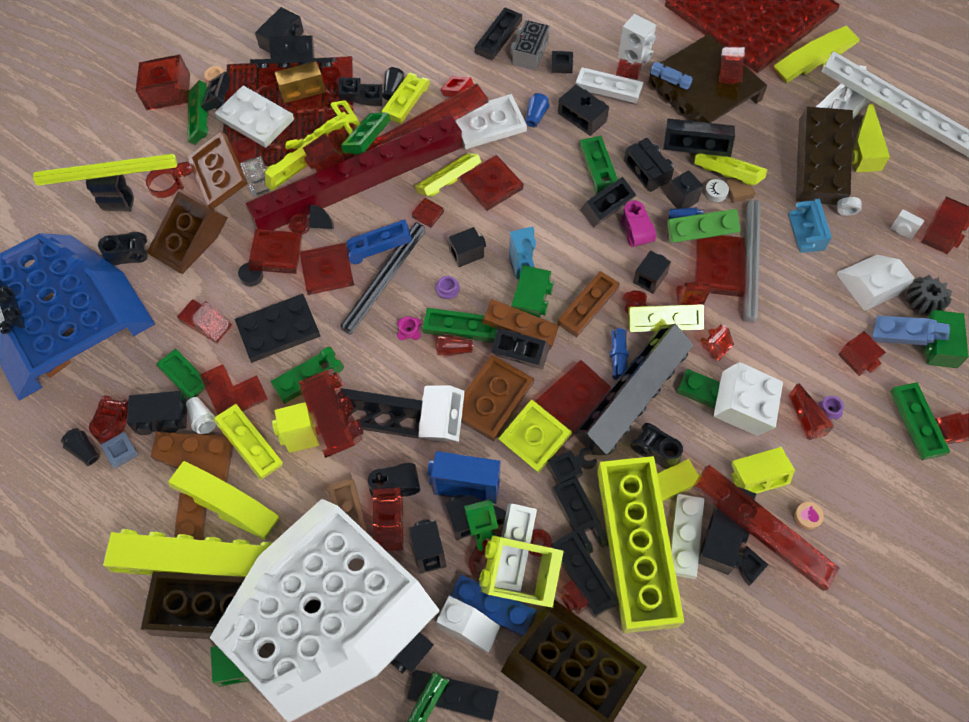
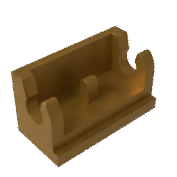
[274,61,325,103]

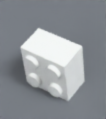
[713,362,783,436]

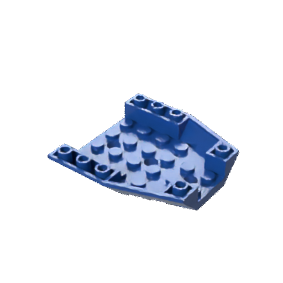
[0,233,155,401]

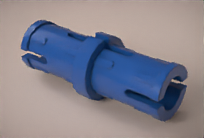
[609,328,629,380]

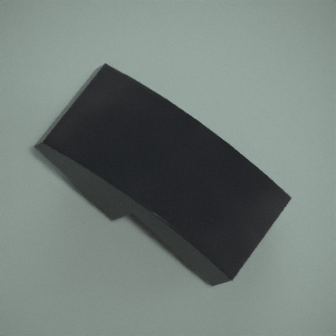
[339,77,382,106]

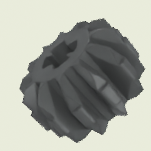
[906,275,952,316]

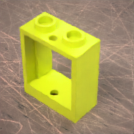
[479,535,564,608]

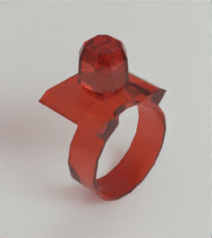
[146,161,193,198]

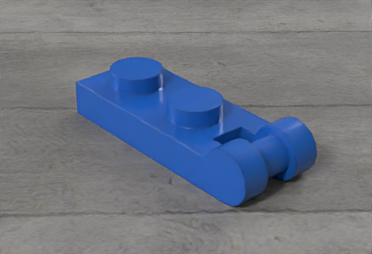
[346,219,412,264]

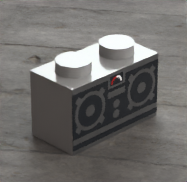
[510,20,550,71]

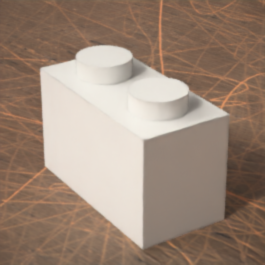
[418,385,465,442]

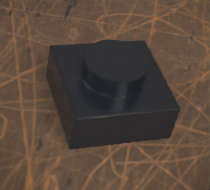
[551,51,573,73]

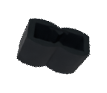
[86,175,134,212]

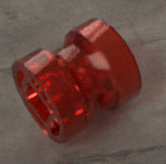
[616,58,642,81]

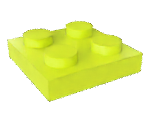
[498,399,572,473]

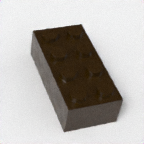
[796,106,853,205]
[141,572,246,639]

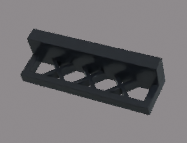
[318,385,423,439]

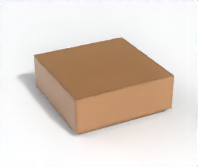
[725,178,755,203]

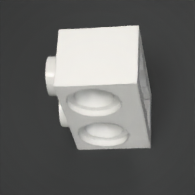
[618,14,656,69]

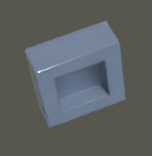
[101,432,138,469]

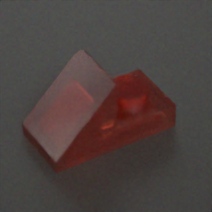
[177,299,232,343]

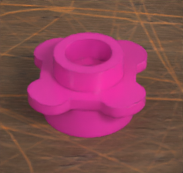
[397,317,421,341]

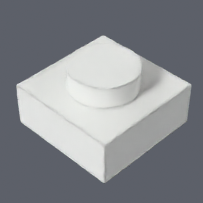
[890,209,924,240]

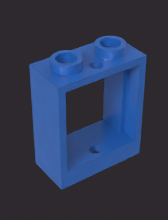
[427,451,501,504]

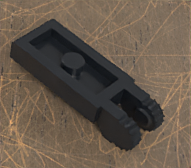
[552,477,609,554]

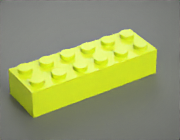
[597,456,685,634]

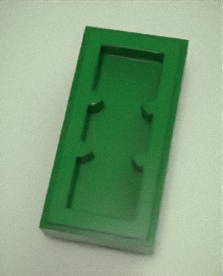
[156,348,210,400]

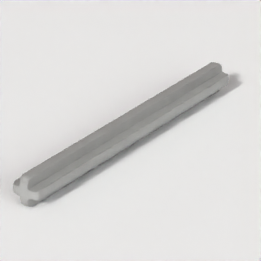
[743,200,761,322]

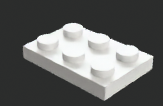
[215,86,294,148]
[451,94,527,149]

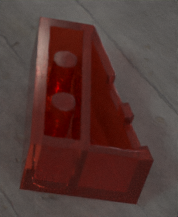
[299,369,364,458]

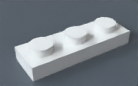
[576,67,643,104]
[671,494,704,579]
[495,503,537,592]

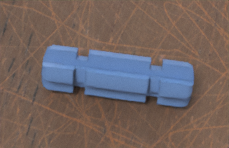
[650,62,693,89]

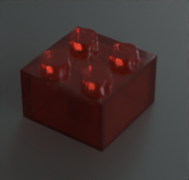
[135,54,190,110]

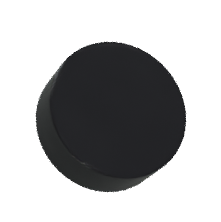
[238,262,264,287]

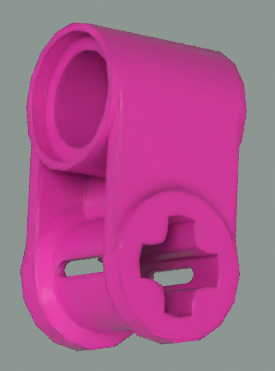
[621,200,656,247]

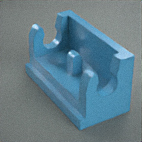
[788,199,832,253]
[509,226,536,279]

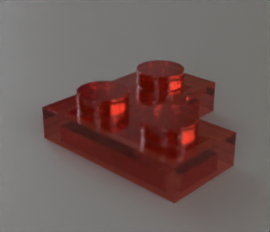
[199,364,268,415]

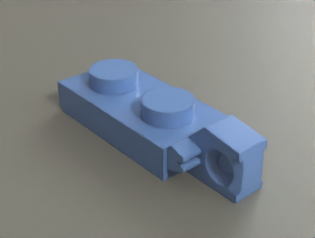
[873,316,950,345]

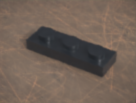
[474,7,523,61]
[551,530,619,618]
[407,669,499,722]

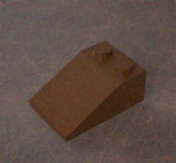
[147,191,228,274]

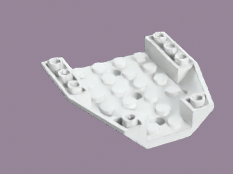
[210,499,439,722]

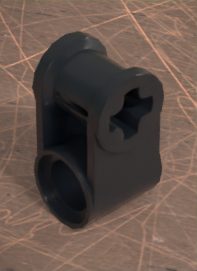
[98,232,147,266]
[630,423,683,469]
[368,463,421,501]

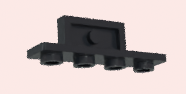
[250,35,338,68]

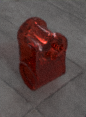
[89,395,128,445]

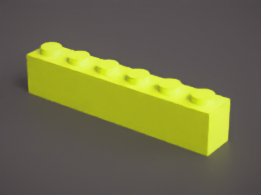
[103,529,272,577]

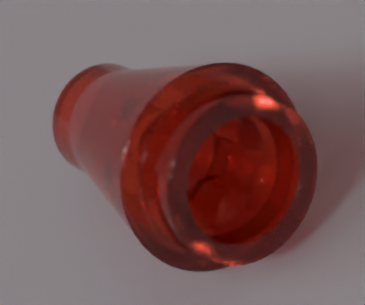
[436,333,473,358]

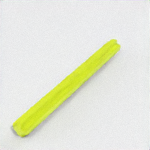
[33,154,177,186]

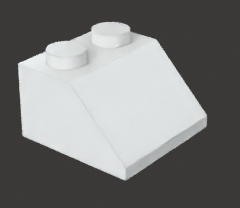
[836,254,914,311]

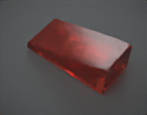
[789,384,834,440]

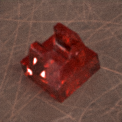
[700,324,734,361]

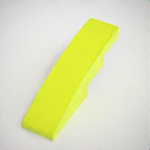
[774,25,860,83]
[168,461,279,540]

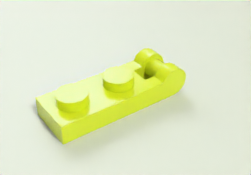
[382,72,430,124]

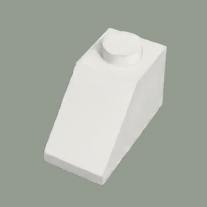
[436,596,501,653]

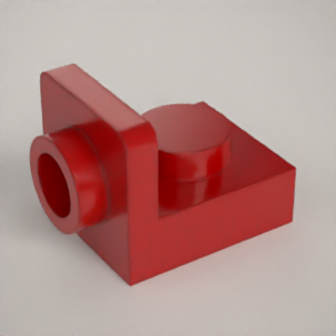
[440,75,479,107]

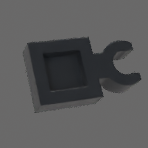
[547,447,597,484]

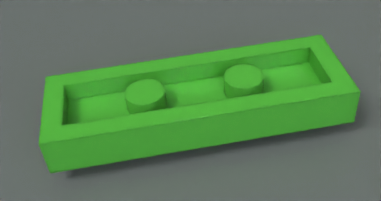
[667,209,741,244]

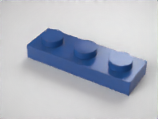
[450,575,536,637]

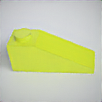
[852,104,890,173]

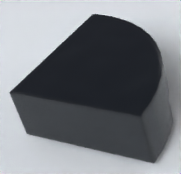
[310,205,334,229]
[739,546,769,586]

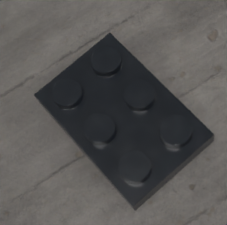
[235,294,321,363]

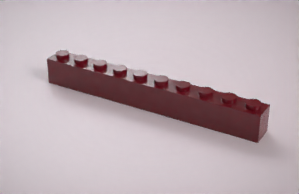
[245,115,463,236]

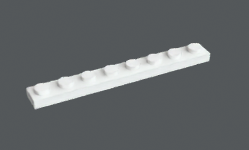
[821,51,969,157]

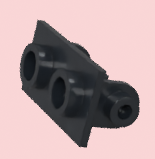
[0,285,25,334]

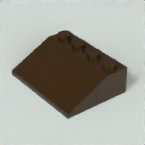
[500,600,647,722]

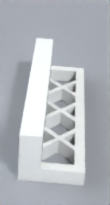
[817,65,871,118]

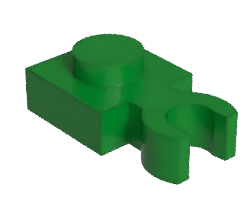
[464,499,498,551]

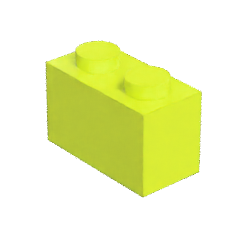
[272,402,320,453]

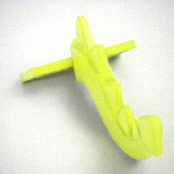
[285,100,360,150]

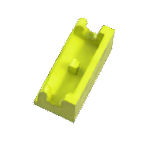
[731,447,795,494]

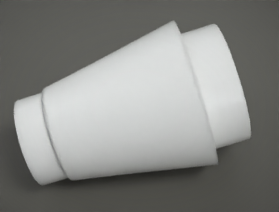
[186,397,216,435]

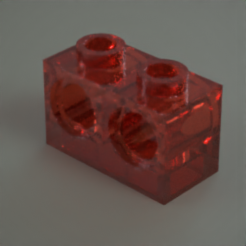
[373,488,404,551]

